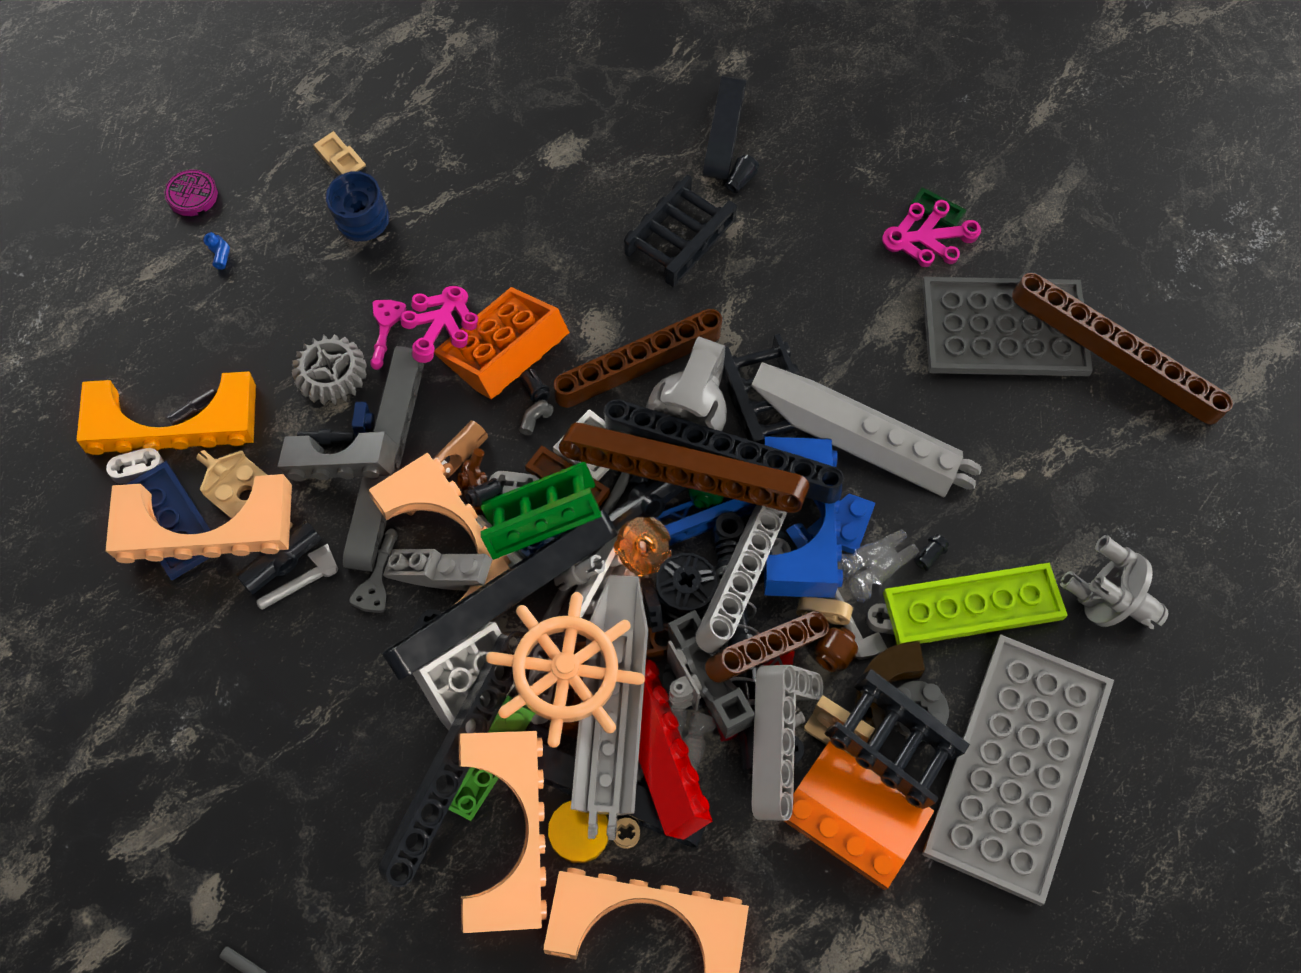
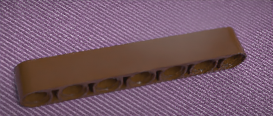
[554,309,722,408]

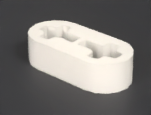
[106,448,164,484]

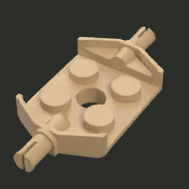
[196,450,293,529]

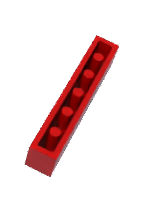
[639,659,712,840]

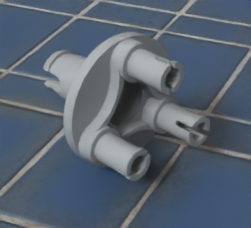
[1060,535,1168,629]

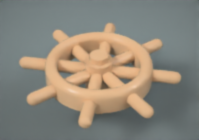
[486,592,645,748]

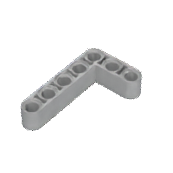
[752,665,823,821]

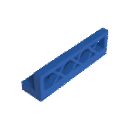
[652,497,756,548]

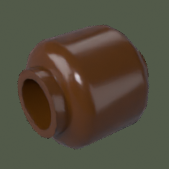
[814,627,859,672]

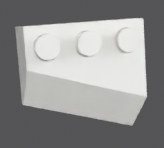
[412,622,515,733]

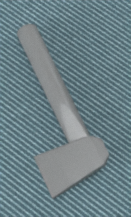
[256,543,338,610]
[830,588,887,660]

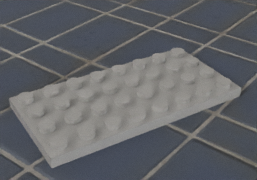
[922,634,1114,906]

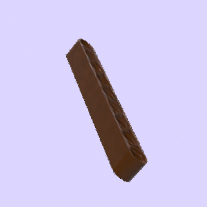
[1012,273,1233,424]
[559,423,810,513]

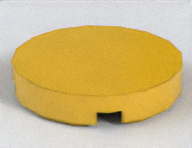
[548,800,609,863]

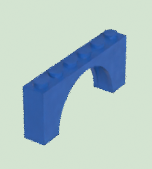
[764,437,843,598]

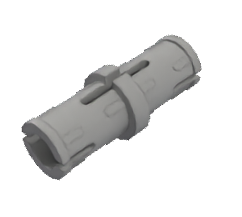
[554,555,605,591]

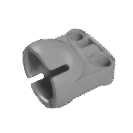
[646,337,727,443]

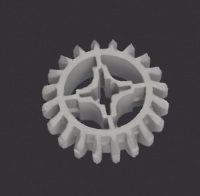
[292,334,367,405]

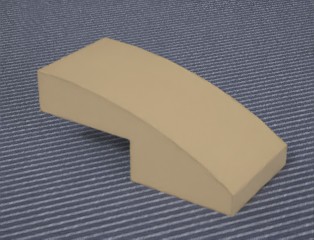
[313,131,366,175]

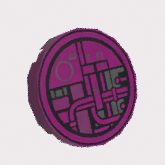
[164,169,218,216]

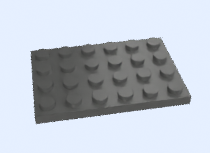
[922,277,1093,376]

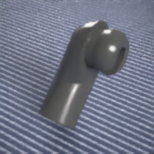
[519,400,554,435]

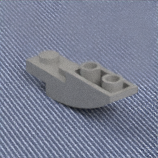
[383,549,493,591]

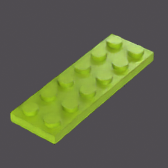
[883,563,1068,645]

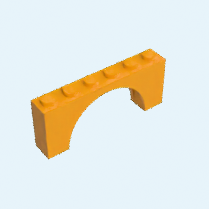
[77,372,256,455]

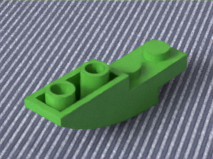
[448,695,535,821]

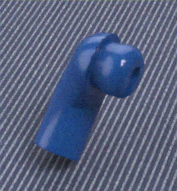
[203,232,230,270]

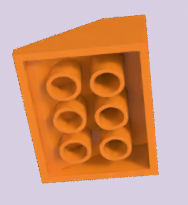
[434,287,570,399]
[784,741,934,890]

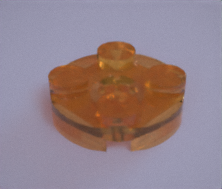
[614,517,672,576]

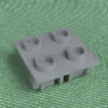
[667,640,702,712]

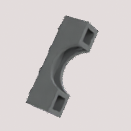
[277,432,397,481]
[668,610,755,739]

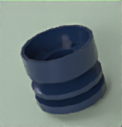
[326,171,390,241]

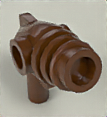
[457,448,487,515]

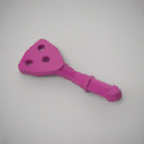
[370,300,406,370]

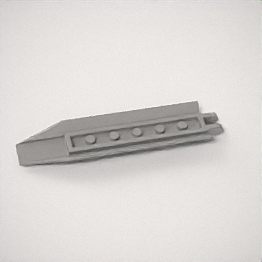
[751,362,982,497]
[571,575,648,840]

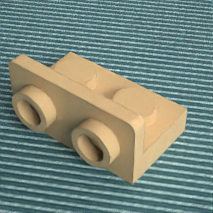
[804,695,875,758]

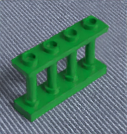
[481,462,602,560]

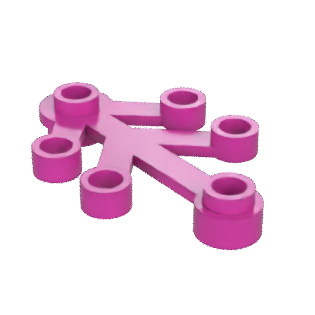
[882,200,981,267]
[401,286,478,363]

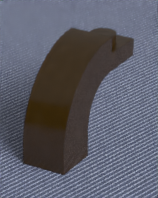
[854,642,925,739]

